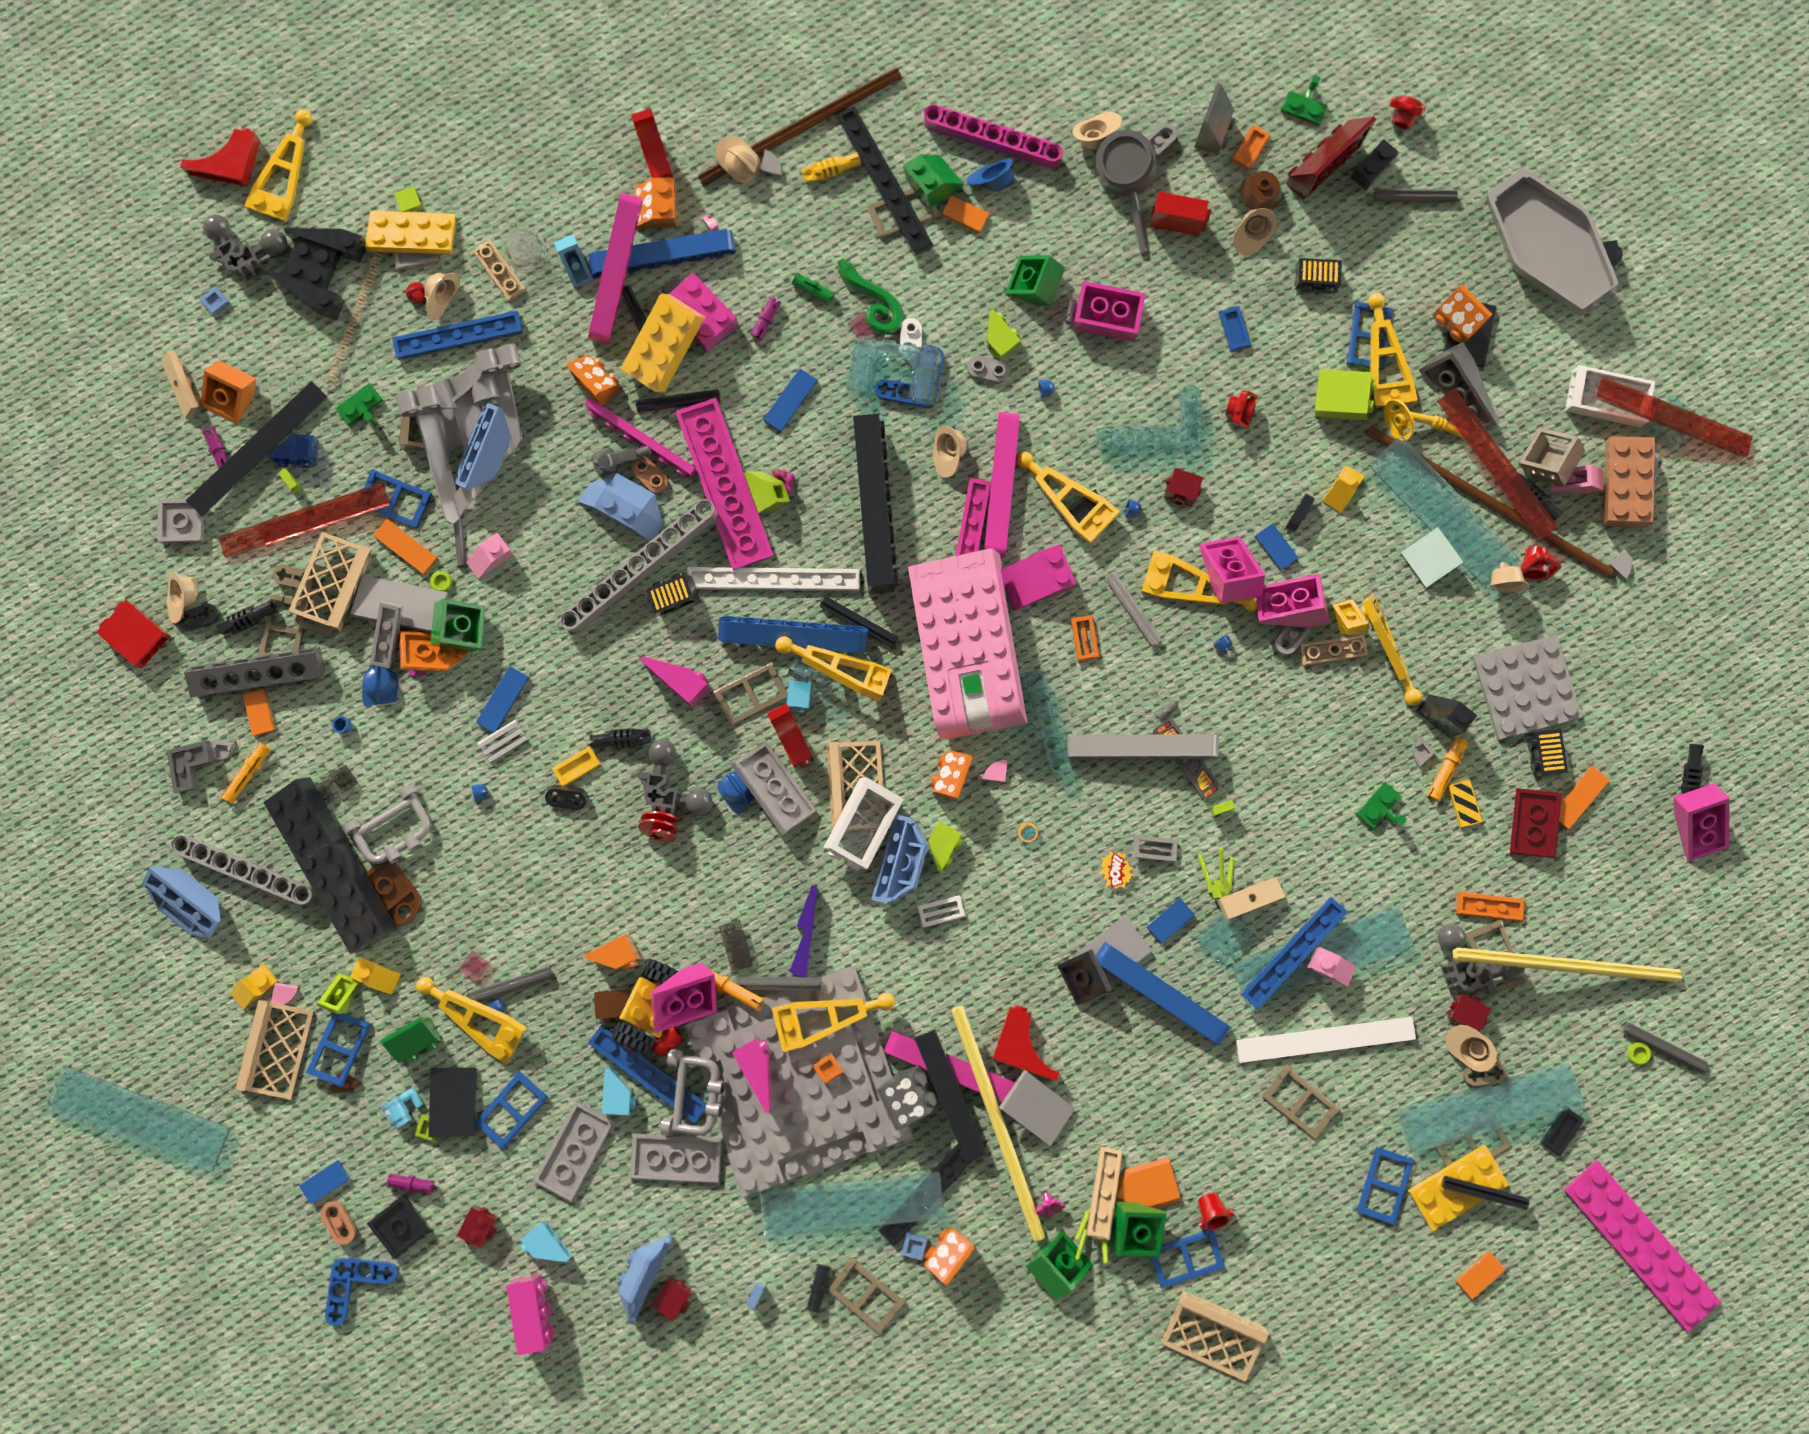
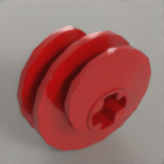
[638,811,679,843]

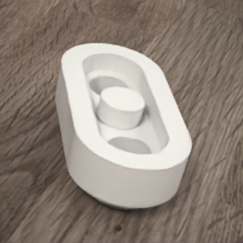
[900,318,922,361]

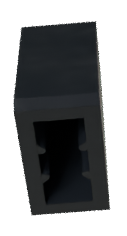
[1416,694,1478,738]

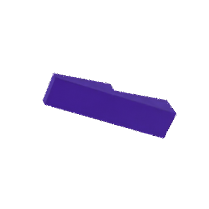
[789,885,818,977]

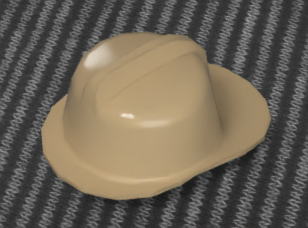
[1072,112,1122,150]
[715,136,761,183]
[1233,209,1278,255]
[425,273,460,320]
[933,426,967,477]
[1488,562,1530,592]
[167,572,198,624]
[1446,1025,1497,1072]

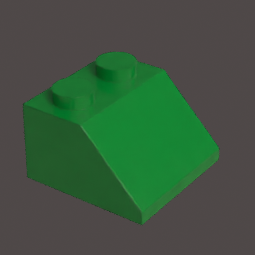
[903,154,964,208]
[1005,255,1065,306]
[380,1017,442,1064]
[1108,1202,1167,1257]
[1026,1230,1092,1301]

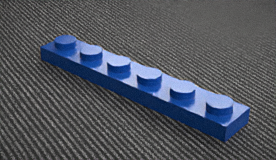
[392,310,523,360]
[1240,897,1348,1010]
[588,1025,707,1123]

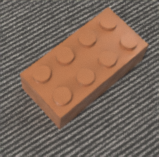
[1603,436,1655,528]

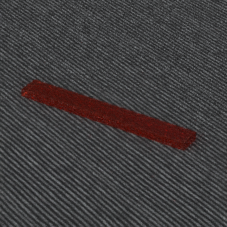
[1592,376,1753,458]
[1437,388,1558,540]
[219,483,390,558]

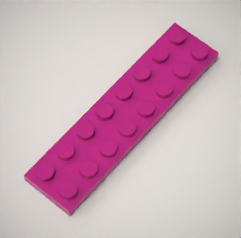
[675,398,774,570]
[1563,1160,1721,1332]

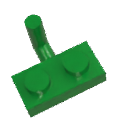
[1281,75,1328,126]
[335,383,384,427]
[1355,782,1407,829]

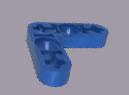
[875,347,944,408]
[325,1257,399,1326]

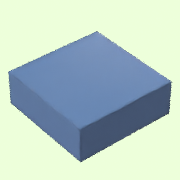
[199,286,231,317]
[901,1233,928,1261]
[747,1282,765,1309]

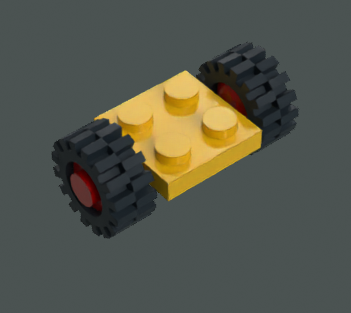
[611,959,679,1056]

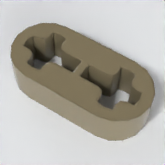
[273,565,315,589]
[1462,1063,1507,1086]

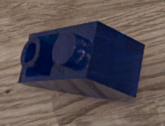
[268,434,319,468]

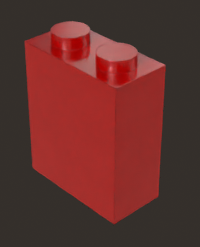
[1149,191,1211,236]
[96,600,171,669]

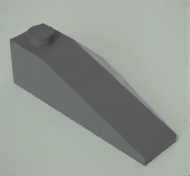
[1419,342,1499,432]

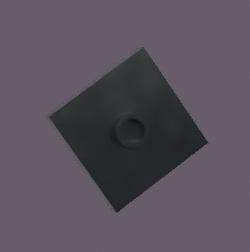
[1057,949,1112,1005]
[367,1194,432,1259]

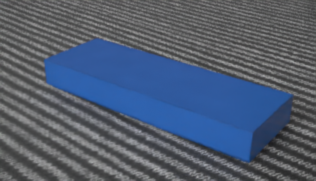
[763,368,817,432]
[476,666,530,732]

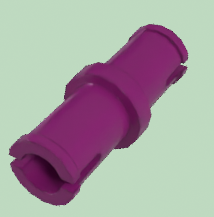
[750,297,782,341]
[202,427,228,469]
[386,1173,435,1195]

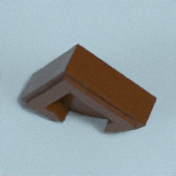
[329,1070,361,1093]

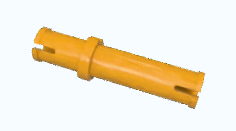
[1427,737,1469,802]
[221,742,272,804]
[711,970,765,1011]

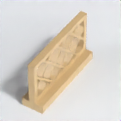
[289,532,373,632]
[826,741,885,830]
[235,1000,314,1100]
[1161,1290,1269,1382]

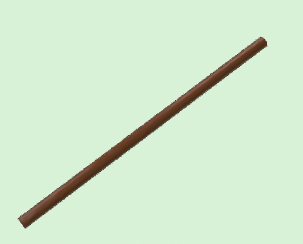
[1366,425,1614,578]

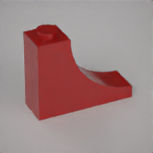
[631,108,673,179]
[180,128,261,187]
[767,703,813,769]
[992,1004,1059,1081]

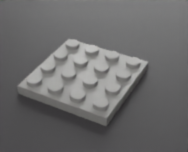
[1472,634,1583,740]

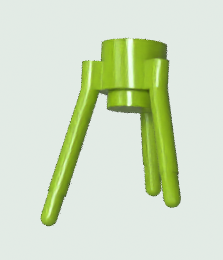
[1198,848,1234,898]
[1075,1209,1108,1264]

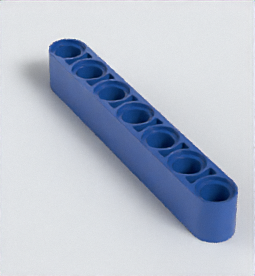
[588,229,736,278]
[718,616,869,653]
[1095,942,1232,1046]

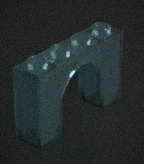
[846,336,942,405]

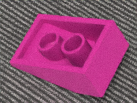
[1199,536,1265,603]
[1001,544,1076,611]
[1256,574,1329,628]
[640,657,711,709]
[1674,783,1730,862]
[651,962,717,1033]
[732,1037,772,1113]

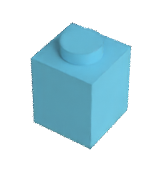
[787,680,812,714]

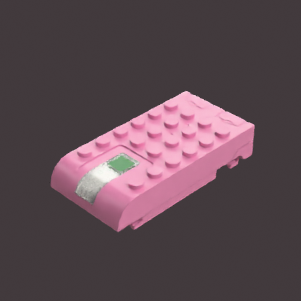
[908,548,1028,740]

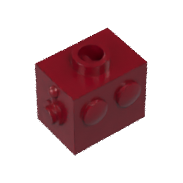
[1163,468,1203,507]
[1447,992,1492,1032]
[456,1205,499,1248]
[651,1277,694,1321]

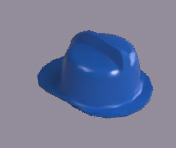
[967,158,1015,191]
[362,666,398,706]
[718,771,755,815]

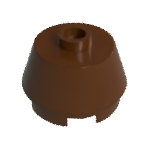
[1240,171,1282,211]

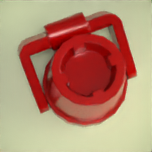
[1389,95,1426,130]
[1225,390,1258,429]
[1521,546,1561,580]
[1197,1193,1235,1231]

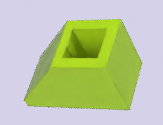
[986,309,1021,361]
[744,471,790,513]
[928,821,963,873]

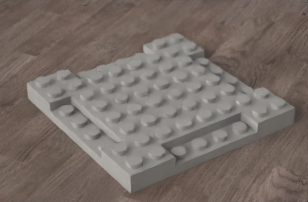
[685,966,913,1197]

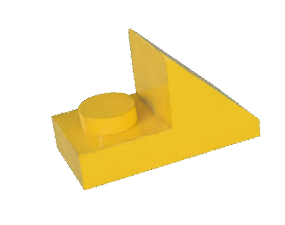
[1322,465,1364,513]
[1332,600,1369,636]
[350,957,401,995]
[230,964,279,1010]

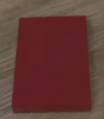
[1509,788,1562,859]

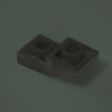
[645,276,681,316]
[315,765,358,805]
[718,920,753,972]

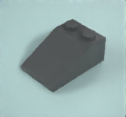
[1194,83,1235,155]

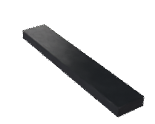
[914,1028,987,1163]
[878,1141,987,1246]

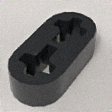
[1285,493,1315,533]
[178,604,221,631]
[545,785,588,810]

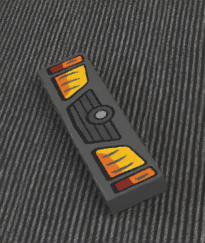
[1153,717,1222,801]

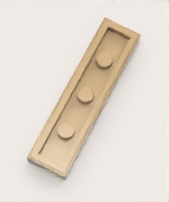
[1086,1147,1123,1242]

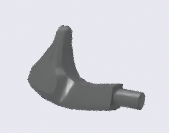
[592,446,652,475]

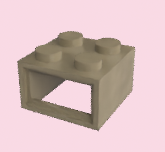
[1519,427,1585,487]

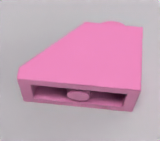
[1551,464,1604,493]
[466,533,514,580]
[1306,947,1356,987]

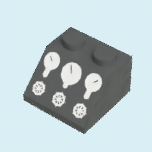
[877,1065,939,1130]

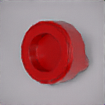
[406,282,426,304]

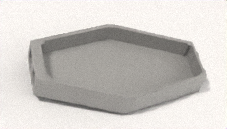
[1486,167,1619,316]

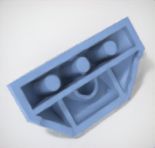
[455,403,512,490]
[578,473,663,542]
[871,815,928,904]
[142,866,221,938]
[617,1235,674,1325]

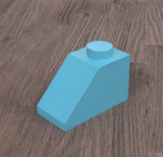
[554,234,594,289]
[602,1067,636,1115]
[520,1220,572,1262]

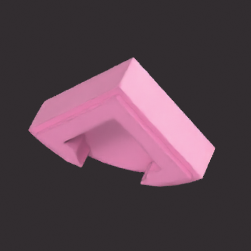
[702,215,719,232]
[983,760,1008,782]
[271,983,298,1005]

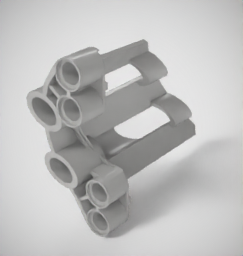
[395,344,523,525]

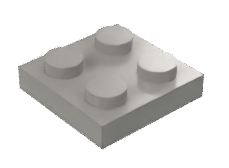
[157,498,204,543]

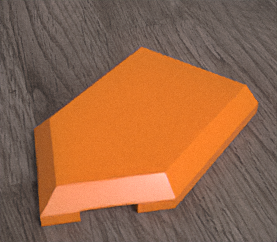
[399,631,467,672]
[1115,1157,1181,1209]

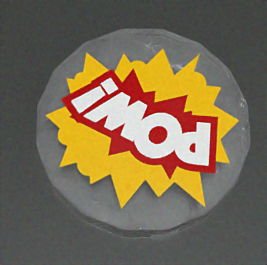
[1094,849,1138,892]

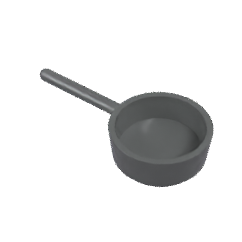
[1096,130,1159,256]

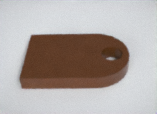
[366,860,421,925]

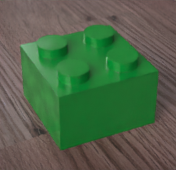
[430,599,485,652]

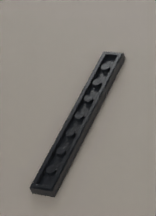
[836,106,933,256]
[185,381,327,517]

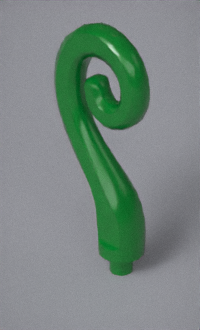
[837,258,903,335]

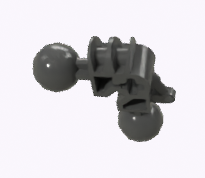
[202,214,288,281]
[637,739,713,817]
[1437,924,1525,995]

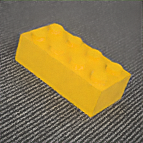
[621,294,705,392]

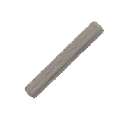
[1105,572,1161,647]

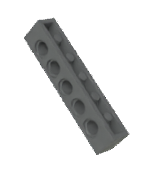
[184,647,325,699]

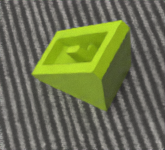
[317,973,359,1014]

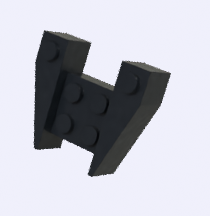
[267,228,366,321]

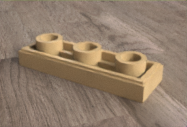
[473,240,527,302]
[161,350,199,418]
[1299,635,1368,666]
[1217,877,1285,921]

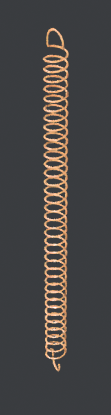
[325,252,384,390]

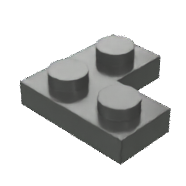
[167,741,214,793]

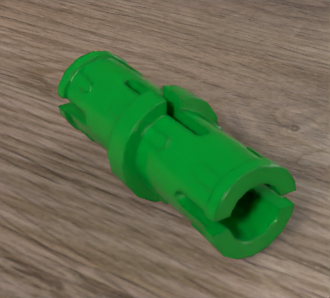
[792,272,835,305]

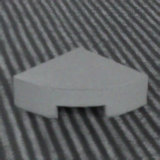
[760,150,782,177]
[1608,549,1632,580]
[1413,737,1436,768]
[211,740,236,762]

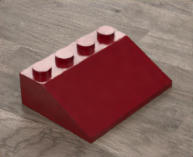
[1286,116,1377,201]

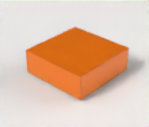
[813,1053,844,1085]

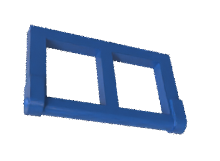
[1346,302,1393,370]
[357,469,432,528]
[306,1012,372,1087]
[475,1071,549,1150]
[1356,1147,1415,1225]
[1150,1230,1225,1288]

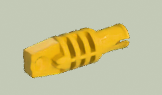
[802,152,861,183]

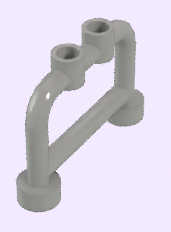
[342,784,431,864]
[660,1049,726,1136]

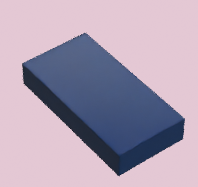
[1218,306,1251,352]
[1255,523,1299,571]
[1147,898,1195,944]
[299,1160,351,1205]

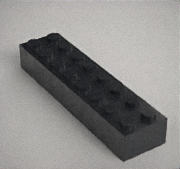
[853,414,898,594]
[263,777,397,954]

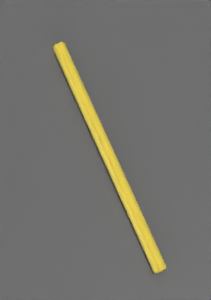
[1453,948,1682,982]
[952,1006,1045,1241]

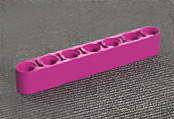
[923,104,1063,169]
[588,193,643,344]
[984,412,1020,558]
[884,1031,1016,1102]

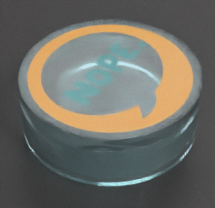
[1016,821,1039,844]

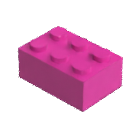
[668,273,738,353]
[1072,281,1146,342]
[506,1274,555,1356]

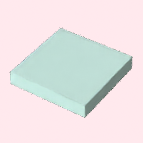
[1401,527,1463,587]

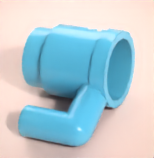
[380,1088,424,1129]

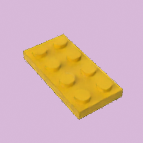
[365,211,456,254]
[1408,1145,1509,1231]

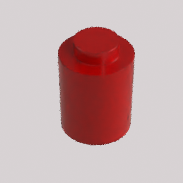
[651,1027,685,1057]

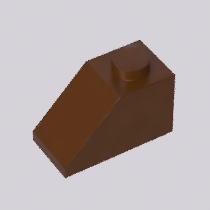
[594,989,633,1023]

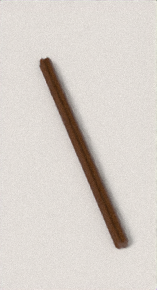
[698,68,901,185]

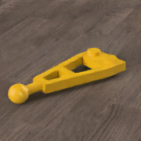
[244,110,312,222]
[1368,293,1418,408]
[1016,452,1120,545]
[1141,550,1257,612]
[1361,594,1422,706]
[775,636,892,701]
[416,977,527,1064]
[772,993,895,1052]

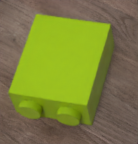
[1314,369,1376,420]

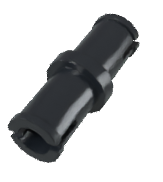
[806,1264,831,1313]

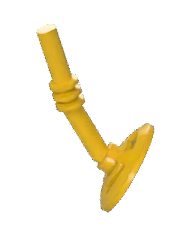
[1384,399,1468,441]

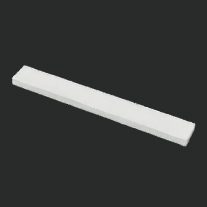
[687,567,860,591]
[1235,1017,1416,1063]

